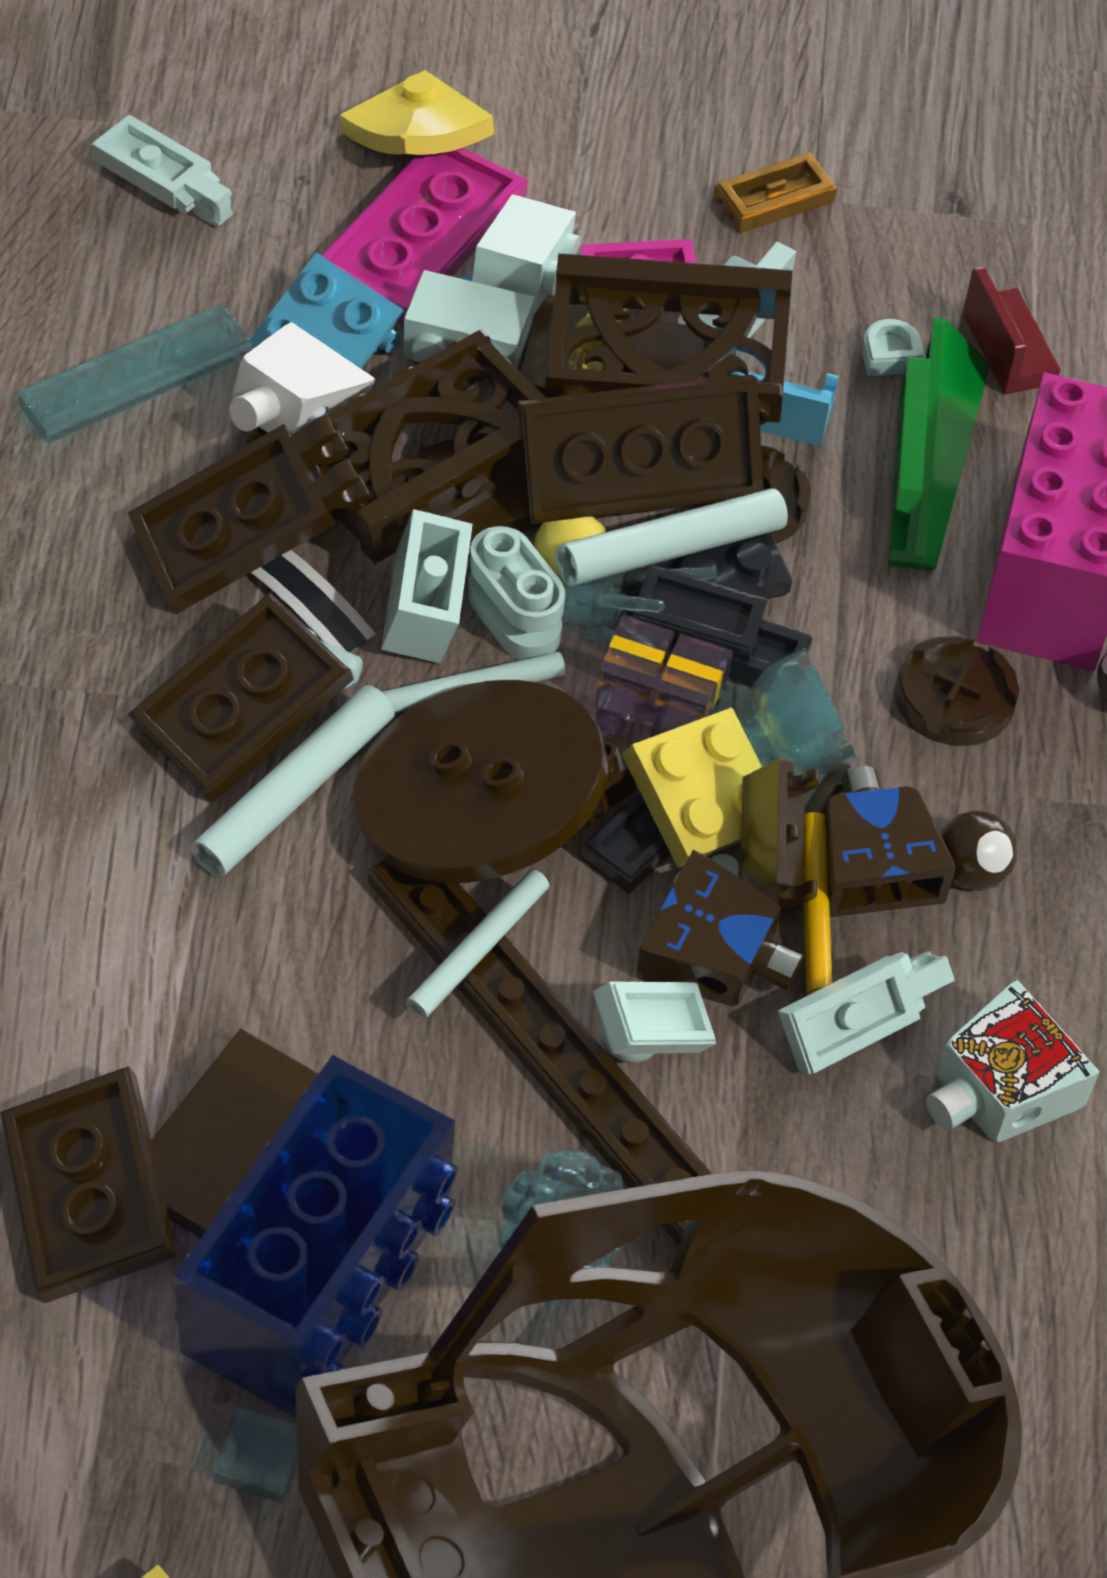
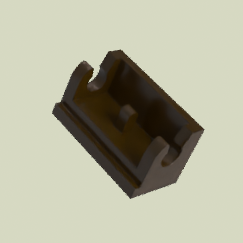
[740,758,820,911]

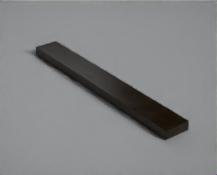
[368,861,712,1246]

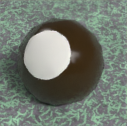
[940,810,1017,891]

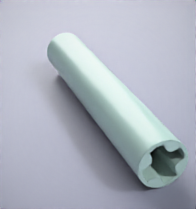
[556,488,788,586]
[191,685,395,878]

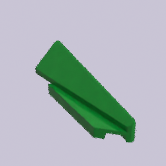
[888,317,989,570]

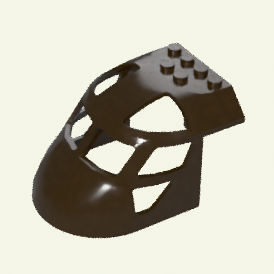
[296,1171,1022,1578]

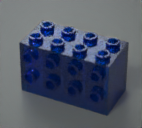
[172,1055,458,1419]

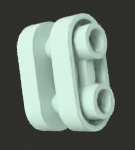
[468,526,565,660]

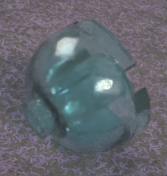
[743,647,857,775]

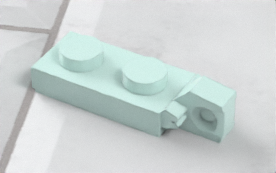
[90,114,233,227]
[778,951,955,1074]

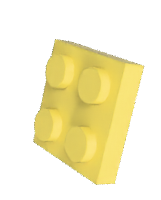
[622,708,762,868]

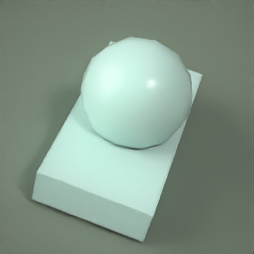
[593,982,716,1064]

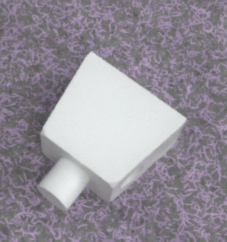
[229,322,375,434]

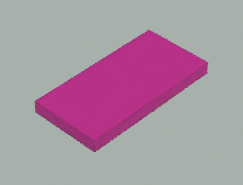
[321,148,528,326]

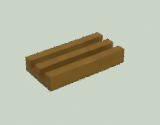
[713,152,837,234]

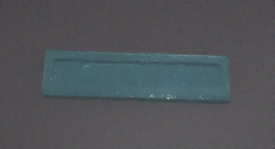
[18,304,252,444]

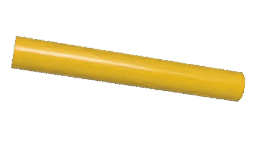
[803,812,832,996]

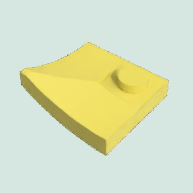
[339,70,494,155]

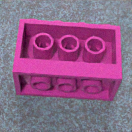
[976,372,1107,671]

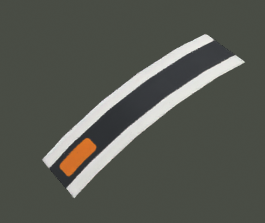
[251,550,376,653]

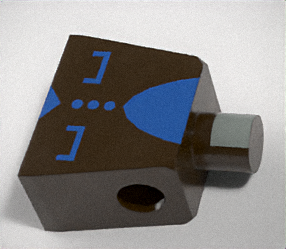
[824,766,956,917]
[636,850,804,1006]

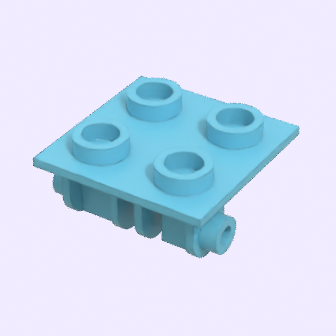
[247,252,405,369]

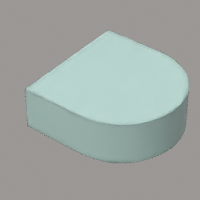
[862,319,926,376]

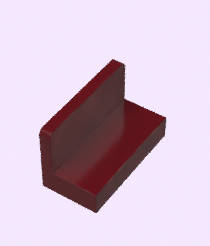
[962,266,1061,395]

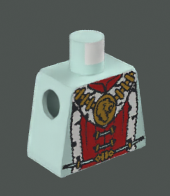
[926,980,1100,1142]

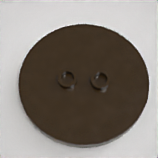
[353,680,608,883]

